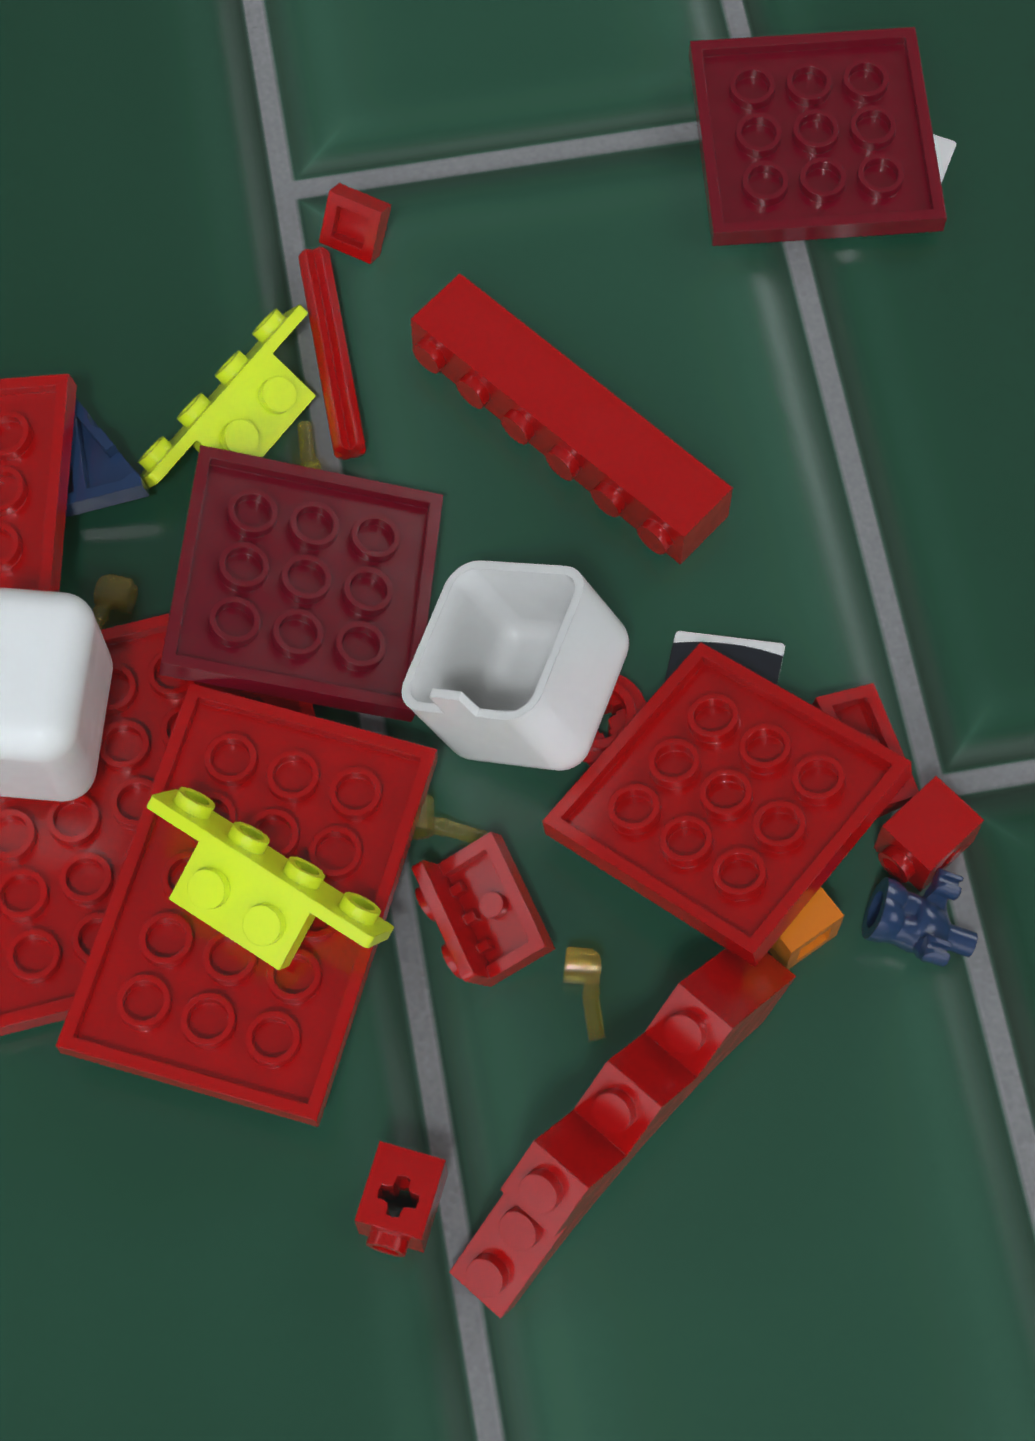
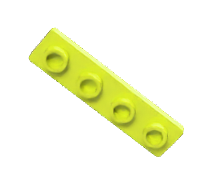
[138,304,316,488]
[146,787,394,970]

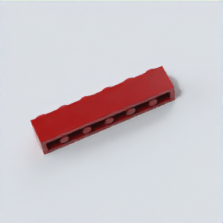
[411,273,733,565]

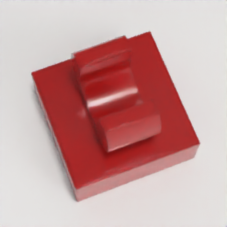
[319,183,391,264]

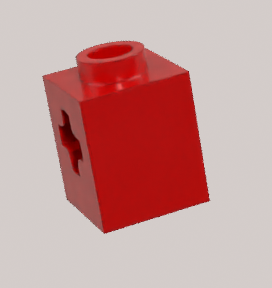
[874,776,984,892]
[354,1141,448,1257]

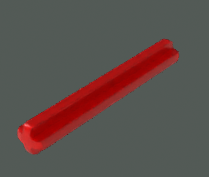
[298,246,366,460]

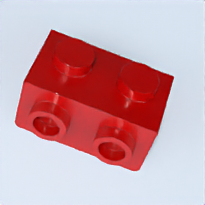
[412,832,556,987]

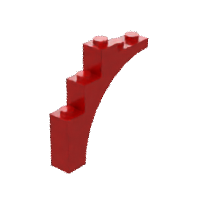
[449,948,796,1319]

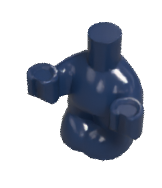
[862,868,978,967]

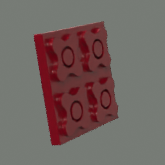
[689,27,947,246]
[159,445,443,722]

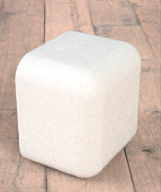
[402,560,629,771]
[0,587,113,802]

